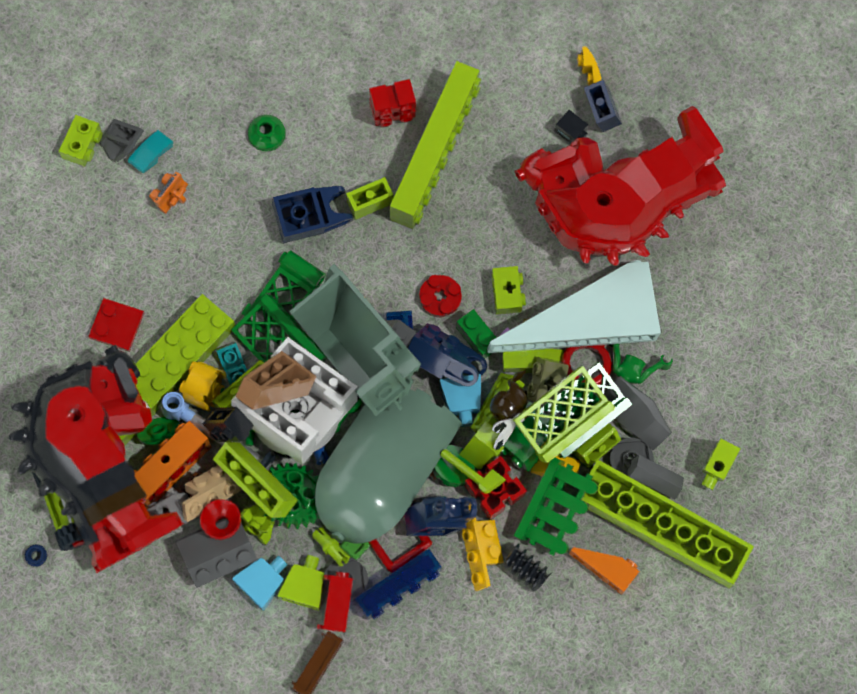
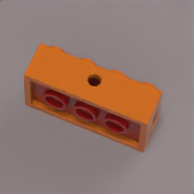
[134,420,212,509]

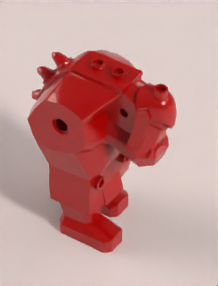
[515,106,726,266]

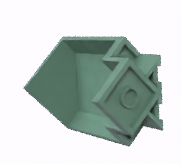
[289,264,421,416]

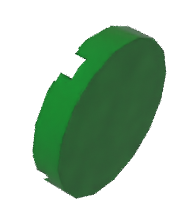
[432,445,475,487]

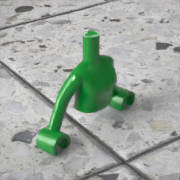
[609,344,673,384]

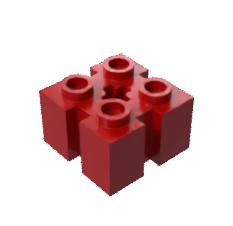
[369,79,416,127]
[464,456,527,520]

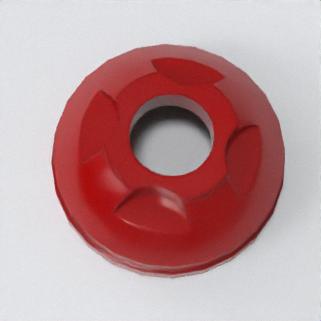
[200,499,241,540]

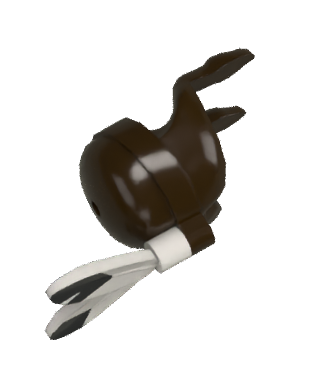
[490,370,529,450]

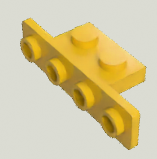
[462,504,504,591]

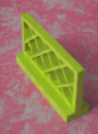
[513,366,616,463]

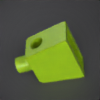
[701,438,741,490]
[278,555,324,611]

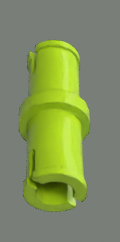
[312,527,350,567]

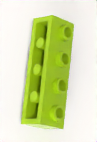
[213,442,298,518]

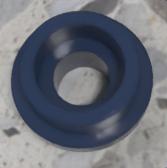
[25,544,47,567]

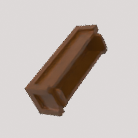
[291,630,344,694]

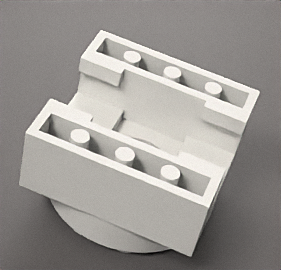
[231,337,358,465]

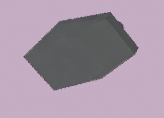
[598,376,672,450]

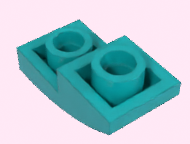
[128,130,173,174]
[216,342,247,385]

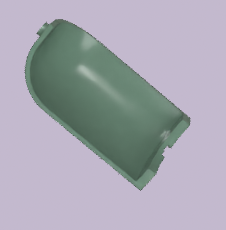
[315,388,462,543]

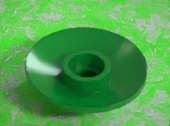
[137,417,180,444]

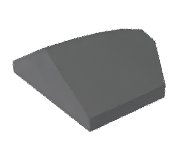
[99,119,144,162]

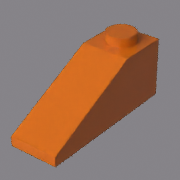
[569,547,640,595]

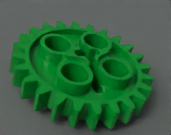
[259,462,320,529]

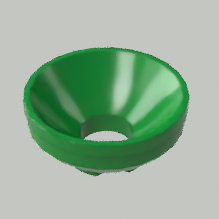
[248,115,286,152]

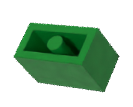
[456,309,497,358]

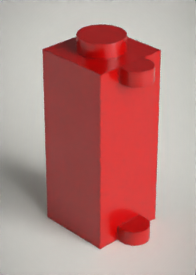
[317,572,353,633]

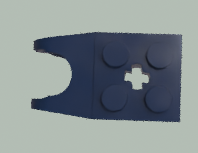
[272,186,353,244]
[408,323,487,386]
[405,496,477,536]

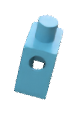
[439,374,481,427]
[232,556,287,611]

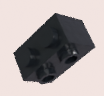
[202,407,254,442]

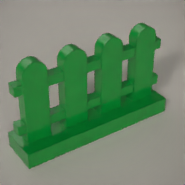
[514,457,598,556]

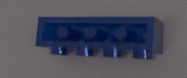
[355,549,442,620]

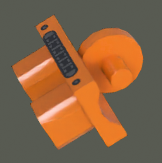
[149,172,188,214]

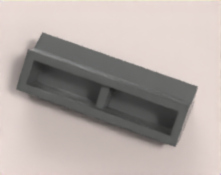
[627,455,684,500]

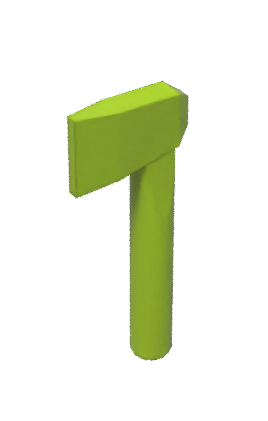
[440,449,506,493]

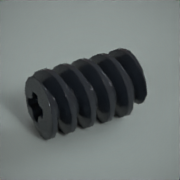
[504,543,552,592]

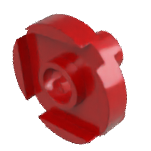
[419,275,462,318]

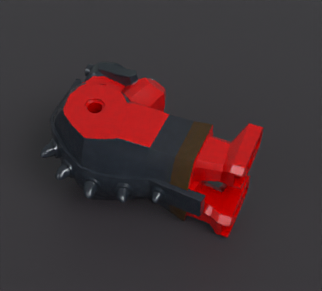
[9,345,184,573]

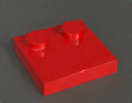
[88,298,145,352]

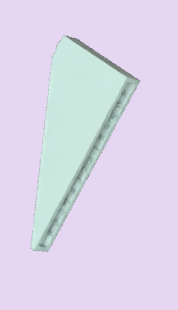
[487,260,661,353]

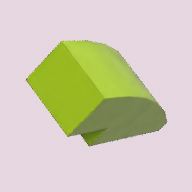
[502,349,565,373]

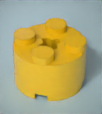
[179,361,227,412]

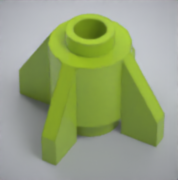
[241,504,274,545]

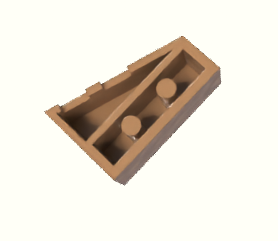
[236,351,317,410]

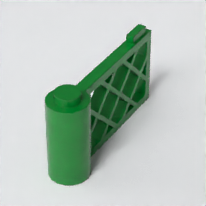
[241,250,326,344]

